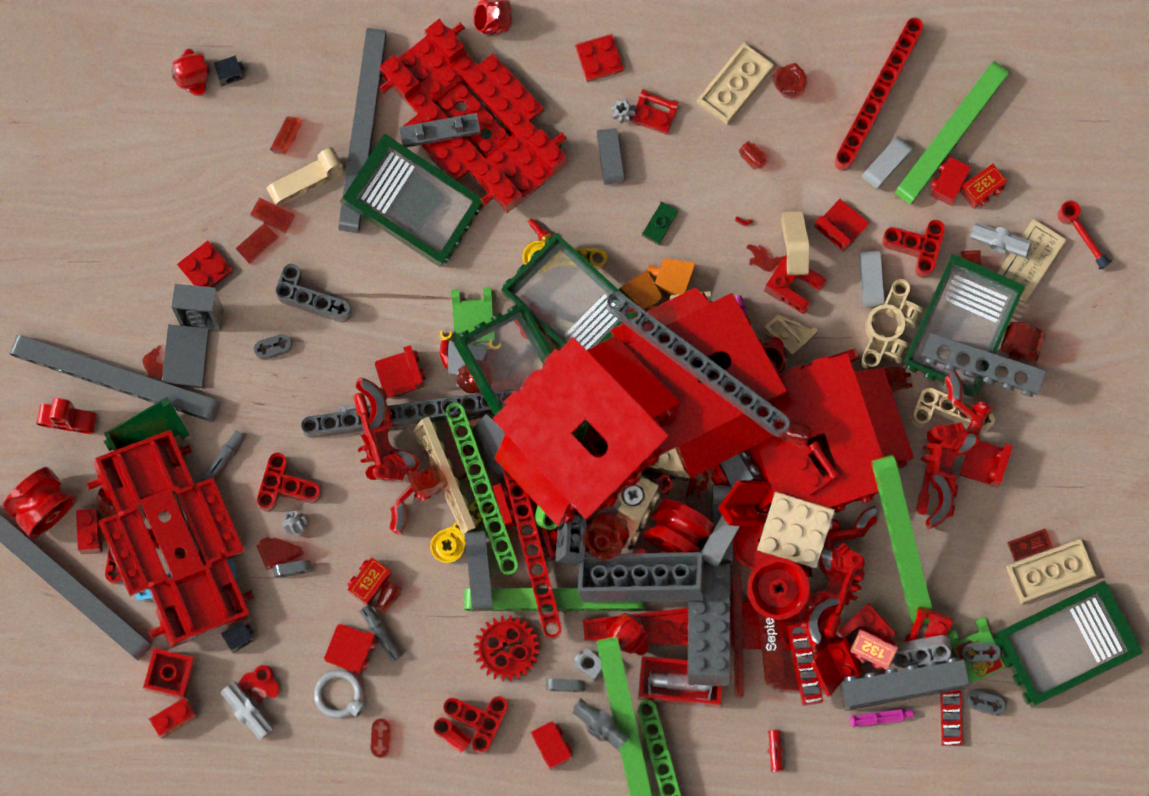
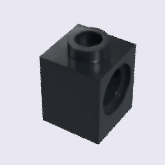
[214,55,245,87]
[221,621,254,653]

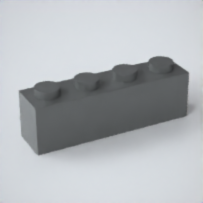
[719,450,763,488]

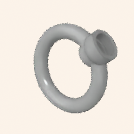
[314,670,366,718]

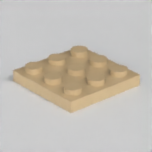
[757,491,834,568]

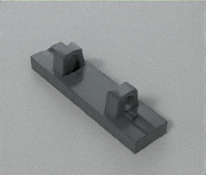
[399,113,480,148]

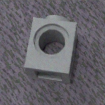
[574,648,602,682]

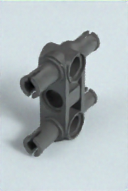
[572,698,629,752]

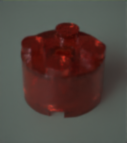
[1000,322,1046,363]
[583,512,629,561]

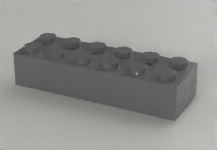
[578,552,705,602]
[688,564,730,686]
[840,658,969,711]

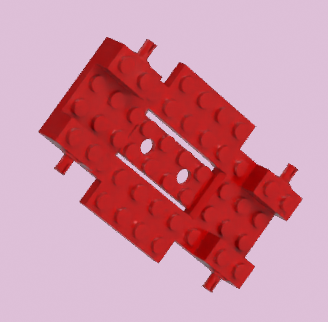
[379,19,567,214]
[86,430,254,649]

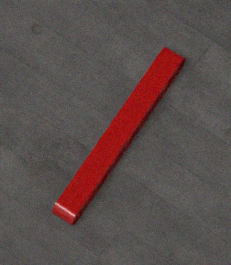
[834,18,923,171]
[504,469,562,640]

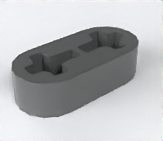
[254,334,292,360]
[273,560,312,578]
[960,643,1000,662]
[546,679,585,692]
[966,690,1005,716]

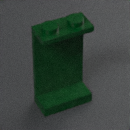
[104,397,190,452]

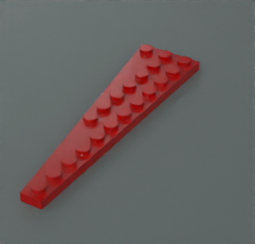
[582,593,831,651]

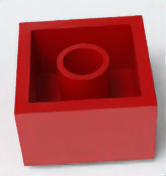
[143,648,196,699]

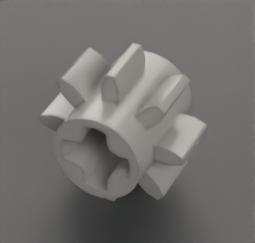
[611,99,636,124]
[281,511,308,536]

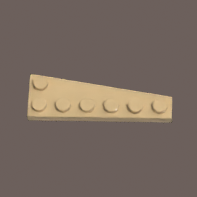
[413,417,475,535]

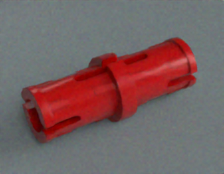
[767,730,784,772]

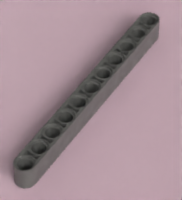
[339,28,387,233]
[607,292,789,437]
[9,335,221,422]
[301,389,514,438]
[0,515,152,661]

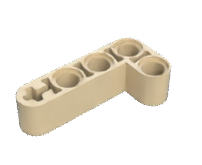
[267,147,344,206]
[782,211,809,275]
[911,388,995,432]

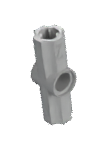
[970,222,1032,258]
[221,681,274,740]

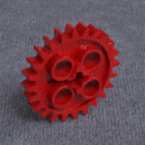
[474,615,540,682]

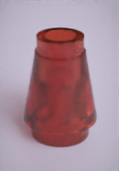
[375,581,402,612]

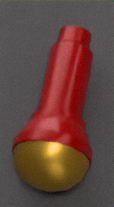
[527,218,551,242]

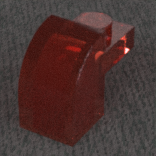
[407,464,447,497]

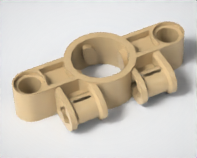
[861,279,923,370]

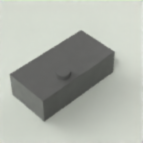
[171,284,224,332]

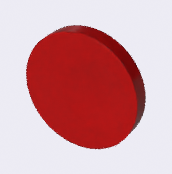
[733,513,781,571]

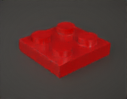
[575,34,624,82]
[177,240,233,288]

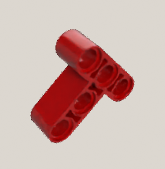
[882,220,945,278]
[36,398,97,434]
[257,452,321,512]
[443,696,508,754]

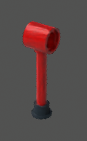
[1057,200,1112,270]

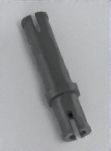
[201,431,245,481]
[359,604,403,663]

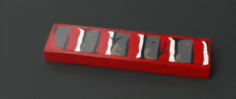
[787,624,824,706]
[940,690,963,746]

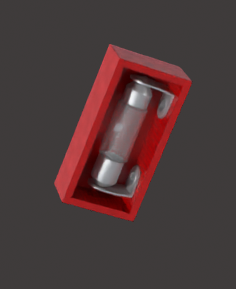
[637,656,722,708]

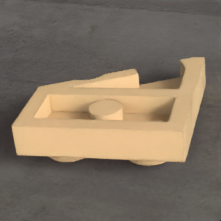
[763,315,818,357]

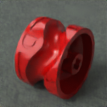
[2,467,76,538]
[642,498,715,553]
[747,558,809,620]

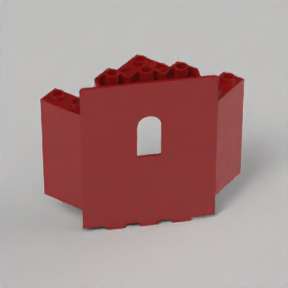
[610,287,787,478]
[492,336,680,526]
[747,353,914,513]

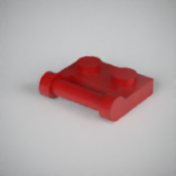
[631,89,679,135]
[787,441,841,495]
[492,484,516,530]
[904,607,953,649]

